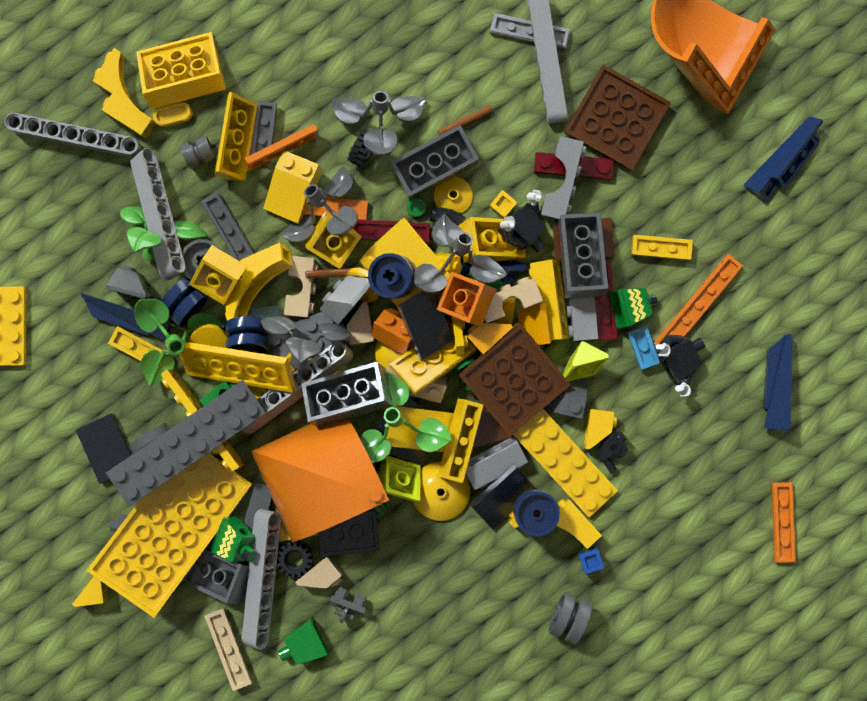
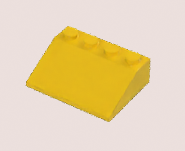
[136,32,226,110]
[359,218,451,306]

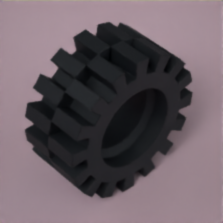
[347,129,372,168]
[277,540,314,578]

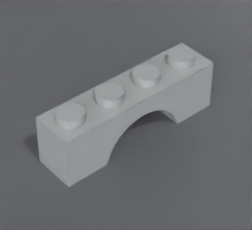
[540,136,586,219]

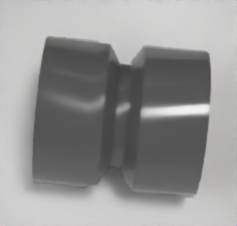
[180,135,216,169]

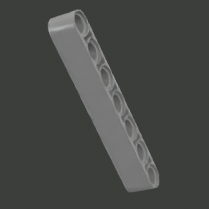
[527,0,568,124]
[5,113,143,158]
[130,148,185,280]
[241,342,353,434]
[242,509,281,650]

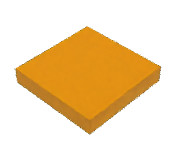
[517,304,551,345]

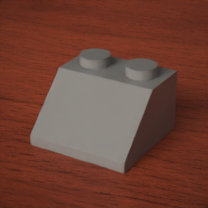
[320,276,370,324]

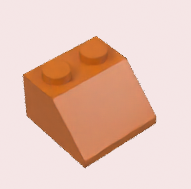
[371,308,413,354]

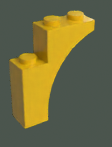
[93,48,156,139]
[225,243,293,321]
[508,498,602,549]

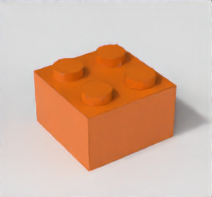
[437,272,496,327]

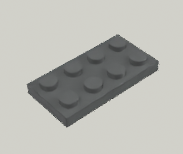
[267,312,350,359]

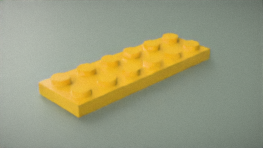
[179,342,296,393]
[161,369,245,472]
[513,409,618,517]

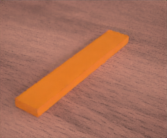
[653,254,743,347]

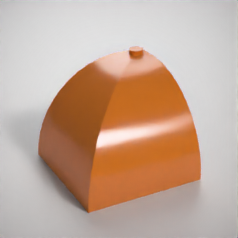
[651,0,776,114]
[251,418,389,542]

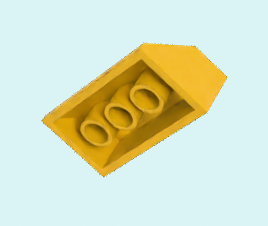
[214,92,258,181]

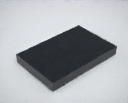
[397,291,454,360]
[76,413,132,484]
[469,464,536,530]
[317,510,379,557]

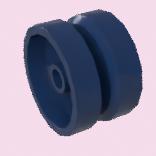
[368,253,416,299]
[161,277,209,328]
[225,316,270,354]
[513,489,560,537]

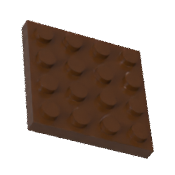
[564,64,671,172]
[458,323,571,436]

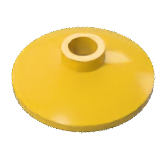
[434,176,473,213]

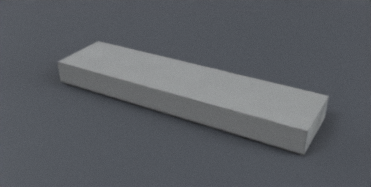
[490,13,570,50]

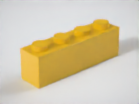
[529,260,569,341]
[437,398,483,483]

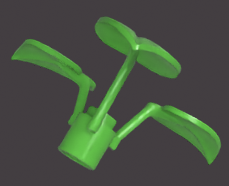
[120,206,207,261]
[134,299,224,386]
[360,372,452,463]

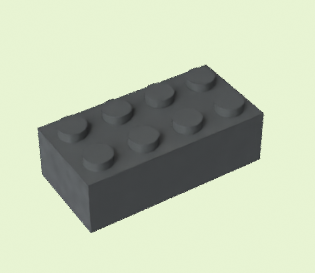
[390,125,479,200]
[558,212,608,298]
[301,362,392,427]

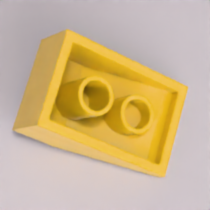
[263,150,323,224]
[458,217,526,263]

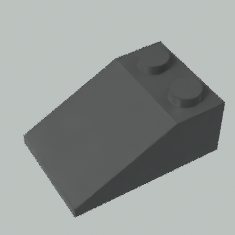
[181,548,249,605]

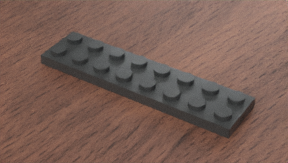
[106,380,266,507]

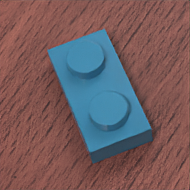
[627,326,660,370]

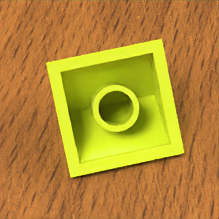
[562,341,609,382]
[377,456,420,502]

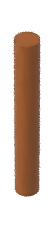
[437,105,493,136]
[305,268,363,279]

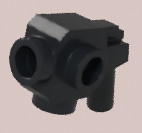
[429,207,466,226]
[595,431,628,473]

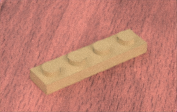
[205,608,253,691]

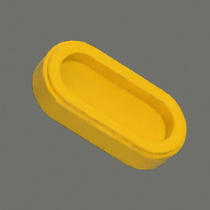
[153,102,193,127]

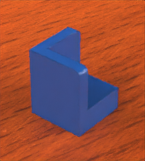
[578,546,604,574]

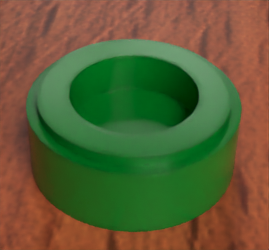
[407,198,426,218]

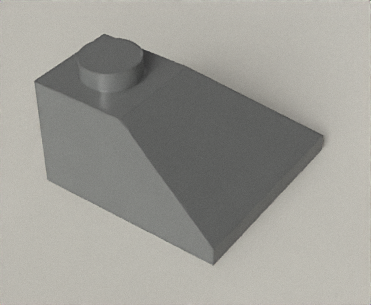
[106,266,155,299]
[543,379,588,419]

